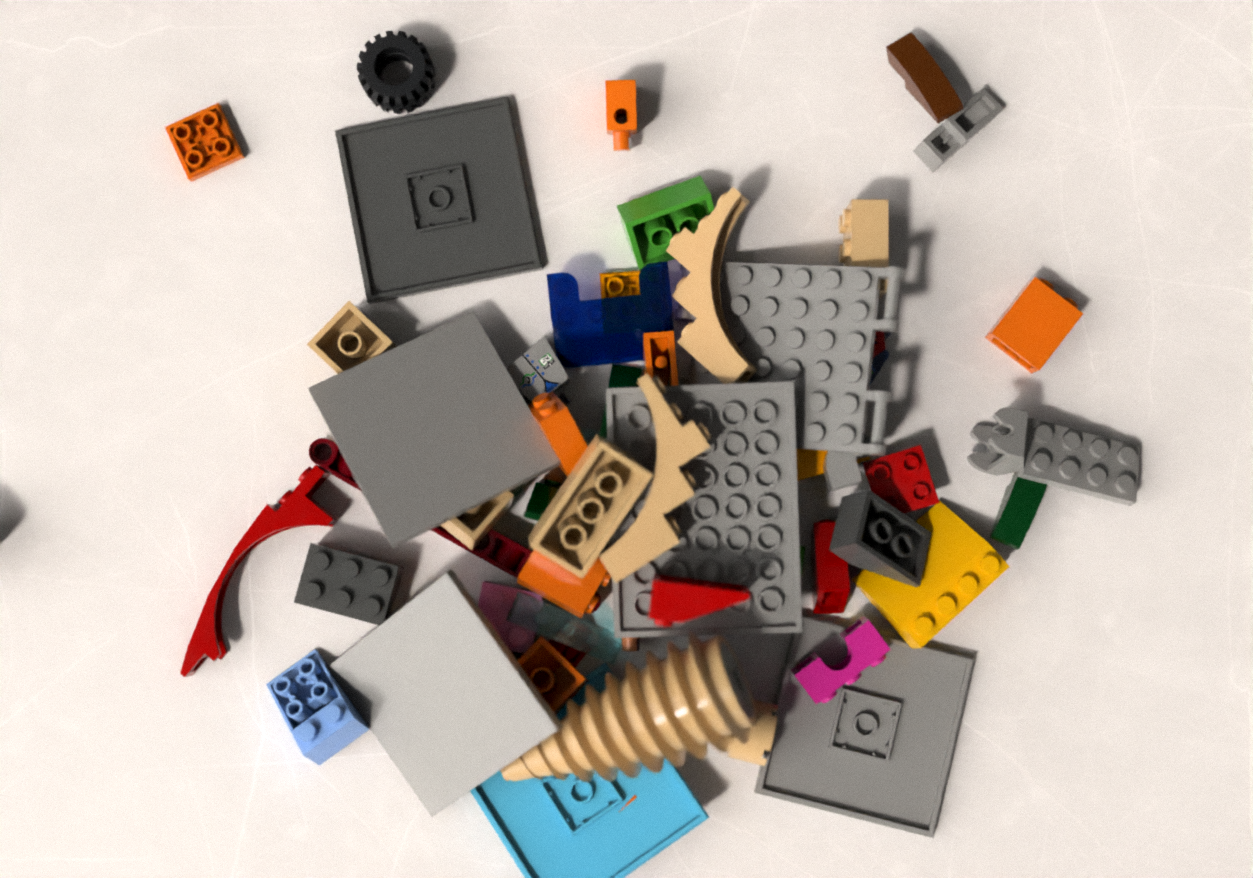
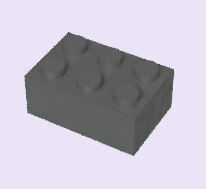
[294,543,404,625]

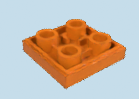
[165,103,245,182]

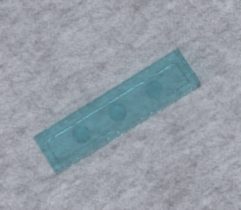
[506,592,622,665]

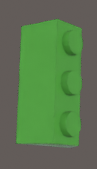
[617,176,715,271]

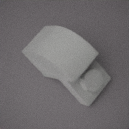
[823,435,884,492]

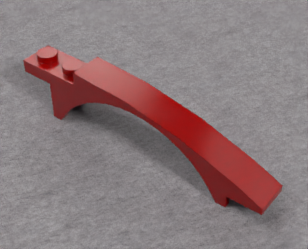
[180,465,338,677]

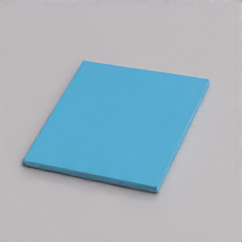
[470,662,710,878]

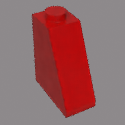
[811,519,850,614]

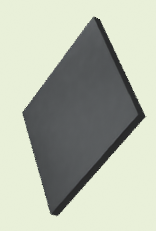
[335,97,543,304]

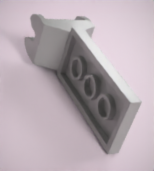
[967,408,1140,506]

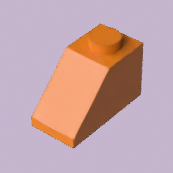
[643,331,679,386]

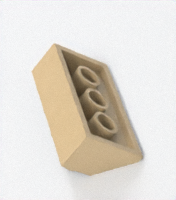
[528,434,653,579]

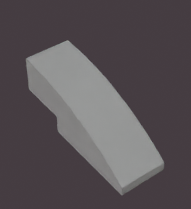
[913,88,1004,173]

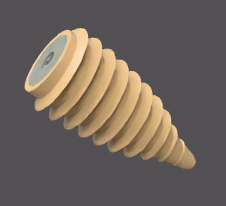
[501,631,757,782]

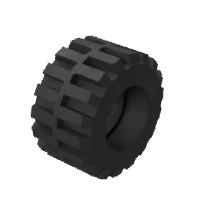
[357,31,436,114]

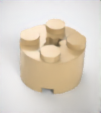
[726,699,778,766]

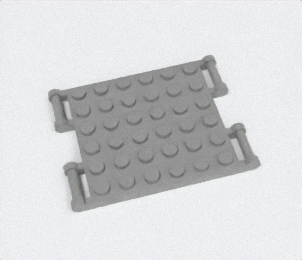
[667,262,905,456]

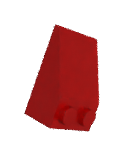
[648,573,750,627]

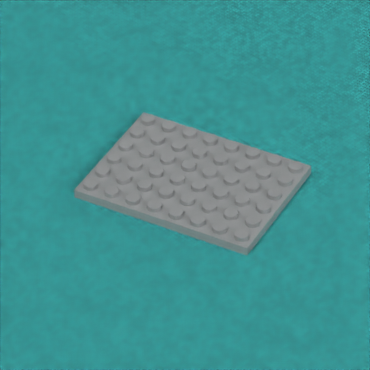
[606,381,802,638]

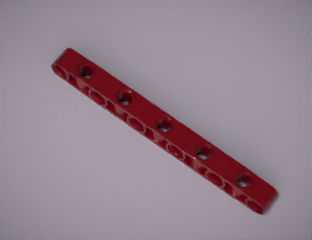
[309,438,601,614]

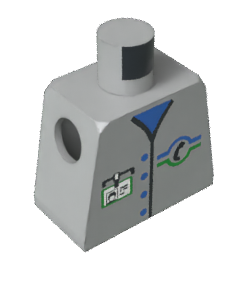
[506,337,572,407]

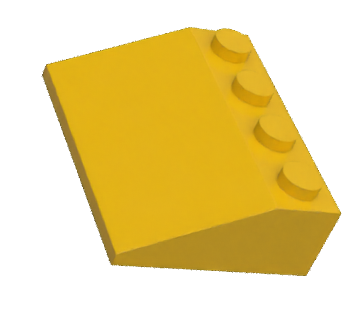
[851,501,1010,649]

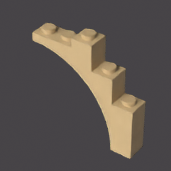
[666,187,758,384]
[599,373,712,583]

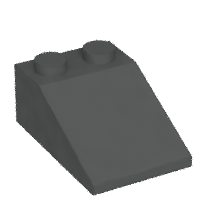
[829,489,931,587]

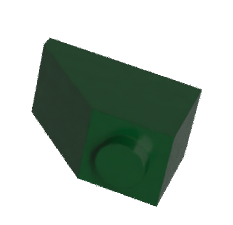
[524,479,562,521]

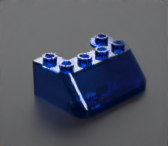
[546,261,675,369]

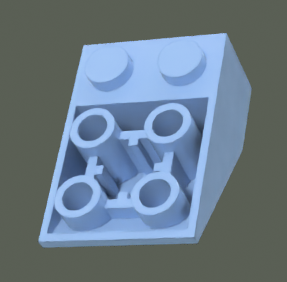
[266,649,369,765]

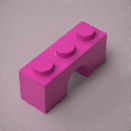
[791,616,891,705]

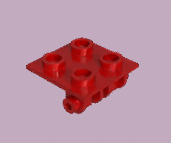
[862,445,940,514]

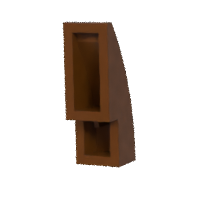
[886,32,963,124]

